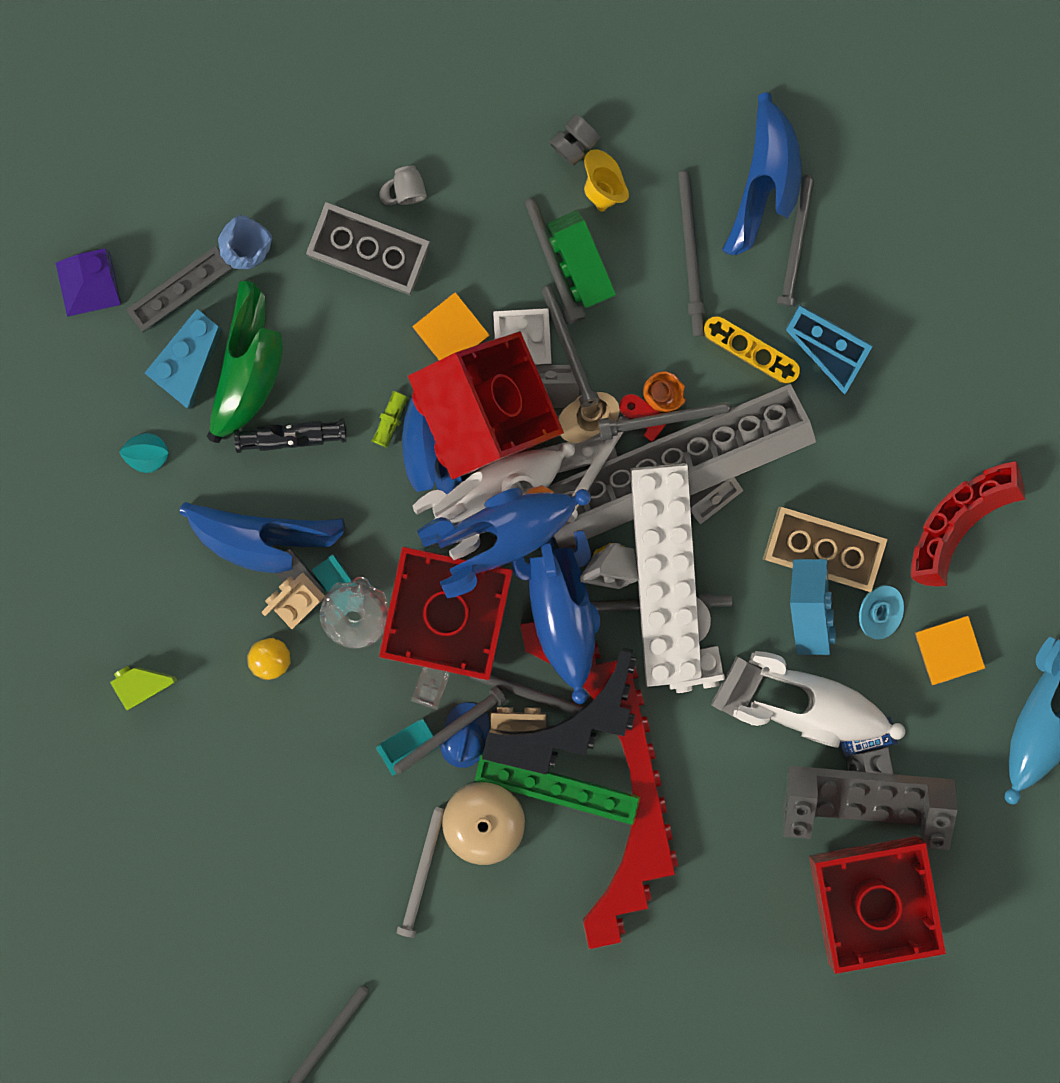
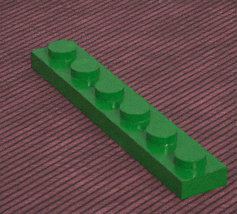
[474,753,641,825]

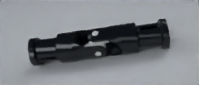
[234,418,347,453]

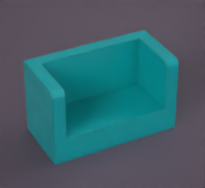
[376,717,441,776]

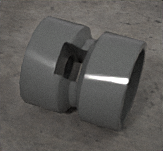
[549,114,601,167]

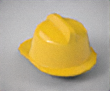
[584,149,629,212]

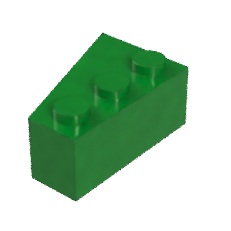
[547,210,616,308]

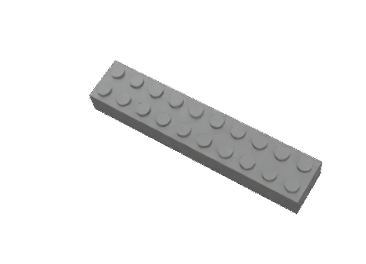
[548,384,816,548]

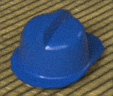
[441,703,490,768]

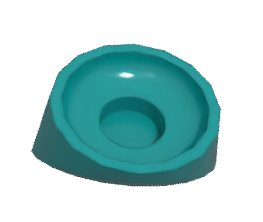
[119,432,169,473]

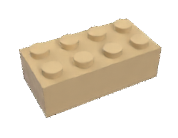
[762,507,887,592]

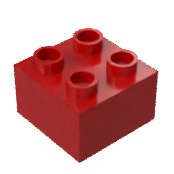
[408,331,564,480]
[379,546,513,680]
[809,836,946,974]

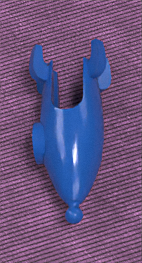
[417,488,591,598]
[512,530,600,704]

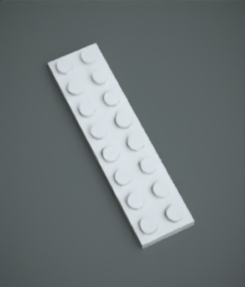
[630,463,701,687]

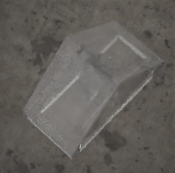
[411,667,451,710]

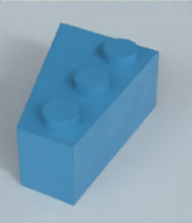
[786,304,873,394]
[145,309,222,409]

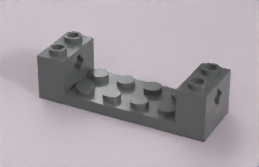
[782,766,958,850]

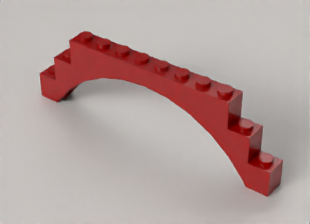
[520,621,679,949]

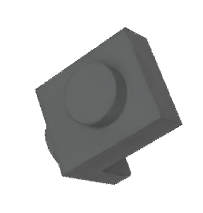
[846,748,893,774]

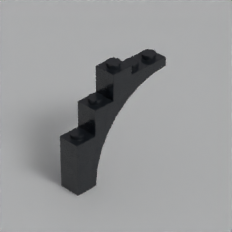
[482,647,637,775]

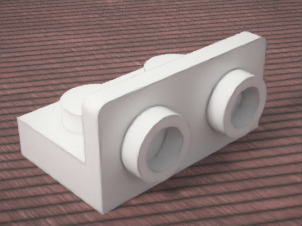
[669,646,725,693]

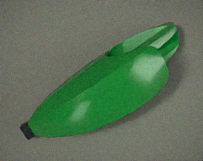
[207,280,283,443]

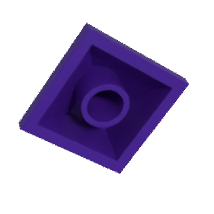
[56,248,121,317]

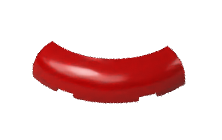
[911,461,1025,587]

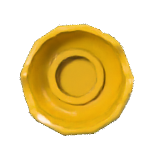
[247,638,291,680]

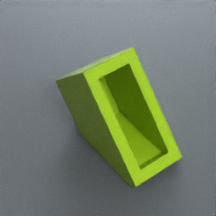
[110,666,177,710]

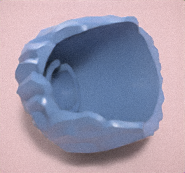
[218,215,273,269]

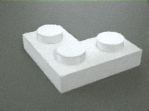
[493,308,552,365]

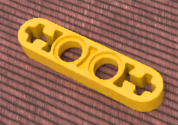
[704,316,800,384]

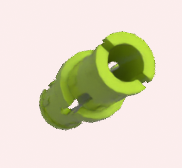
[372,391,409,448]

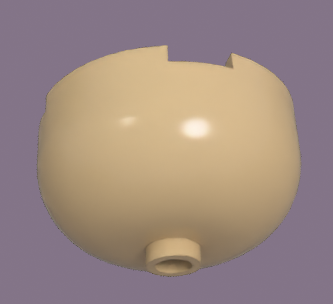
[442,782,525,865]

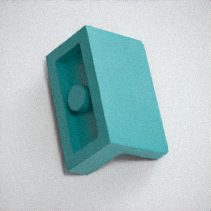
[312,554,366,615]

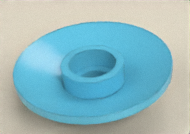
[859,585,904,639]

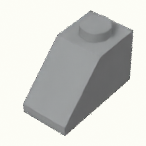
[580,543,639,589]

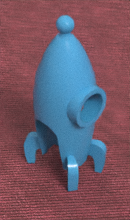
[1004,636,1060,804]

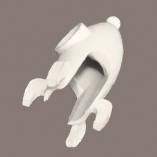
[413,443,575,560]
[733,651,905,748]

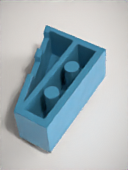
[790,559,836,655]

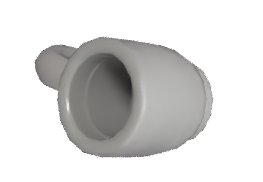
[379,165,427,206]

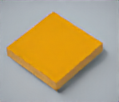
[412,292,490,360]
[915,616,985,685]

